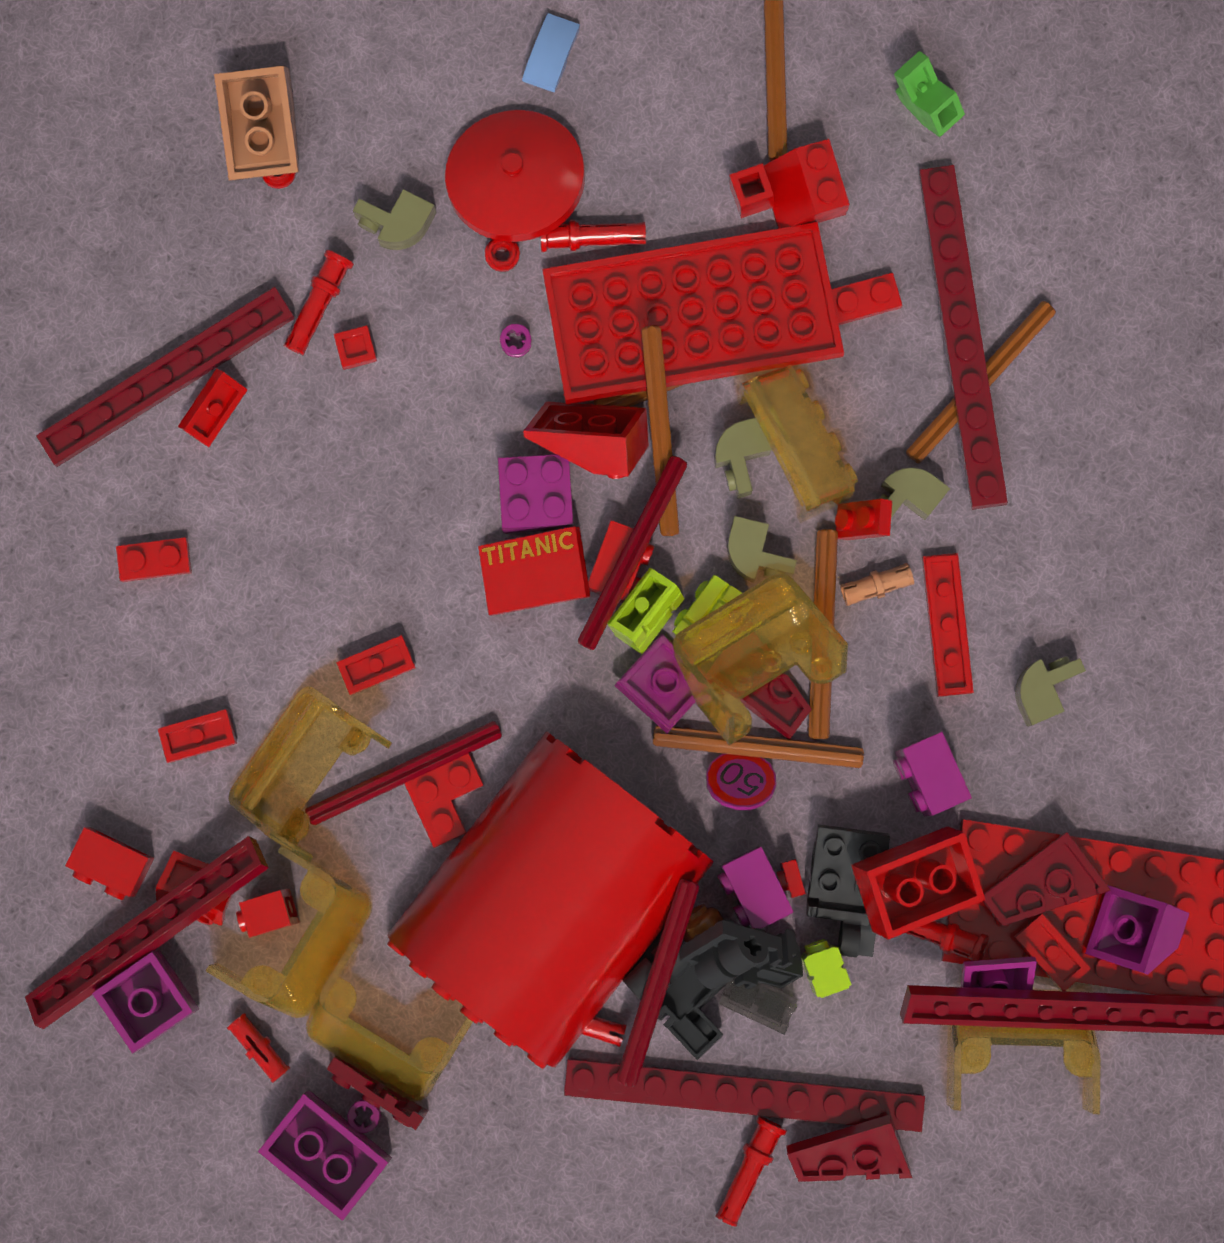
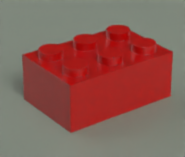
[851,826,985,940]

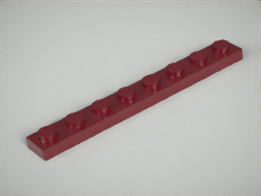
[36,287,295,467]
[25,836,269,1029]

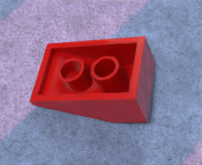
[523,401,649,479]

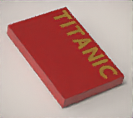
[478,526,590,616]

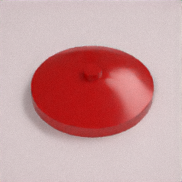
[445,110,585,242]

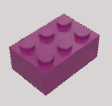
[258,1090,392,1221]

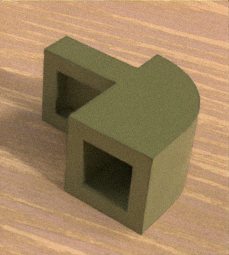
[353,189,436,250]
[714,416,772,499]
[879,468,951,520]
[727,516,797,583]
[1015,656,1086,727]

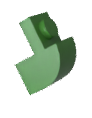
[894,51,965,137]

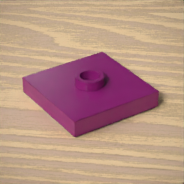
[614,634,713,733]

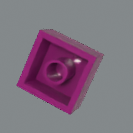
[498,454,574,534]
[893,732,972,817]
[717,847,794,929]
[92,950,199,1054]

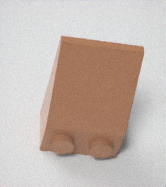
[214,66,299,181]

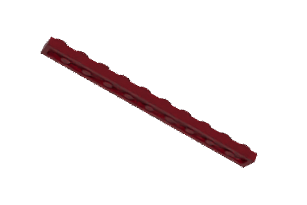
[919,165,1008,510]
[900,985,1224,1035]
[564,1059,925,1132]

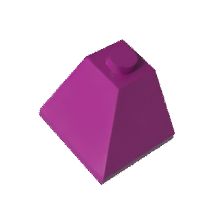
[1085,886,1190,975]
[960,957,1037,990]

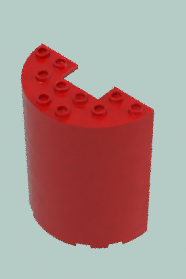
[387,731,714,1069]

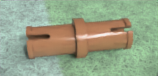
[840,563,914,606]

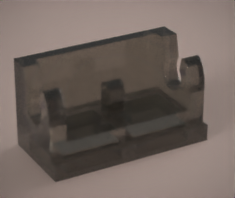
[718,979,798,1035]

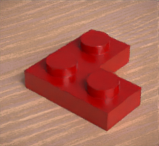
[404,753,484,848]

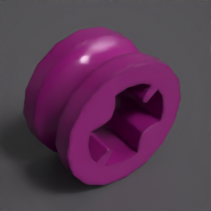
[500,324,532,358]
[347,1099,381,1133]

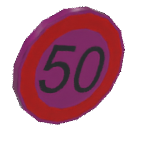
[706,754,777,810]

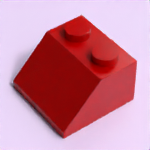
[764,139,850,229]

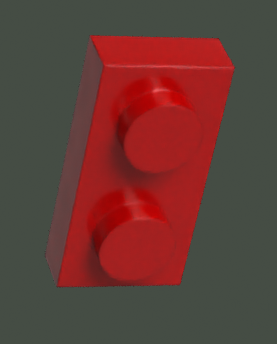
[831,272,903,325]
[178,368,248,447]
[835,499,892,540]
[116,537,192,582]
[336,635,416,696]
[158,709,237,763]
[1014,913,1091,991]

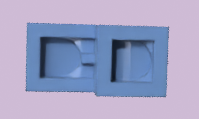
[522,13,580,93]

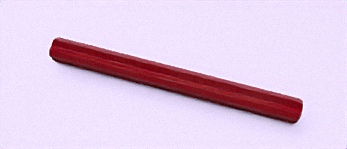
[578,455,687,650]
[305,721,502,825]
[616,879,699,1087]

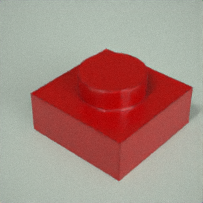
[333,325,377,370]
[776,859,806,898]

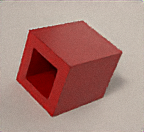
[729,163,774,219]

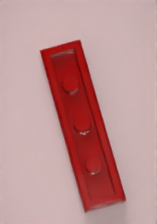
[922,553,974,697]

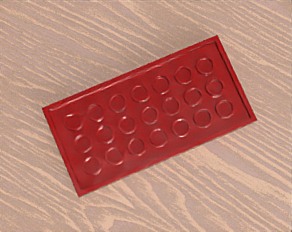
[542,222,844,404]
[941,819,1224,998]

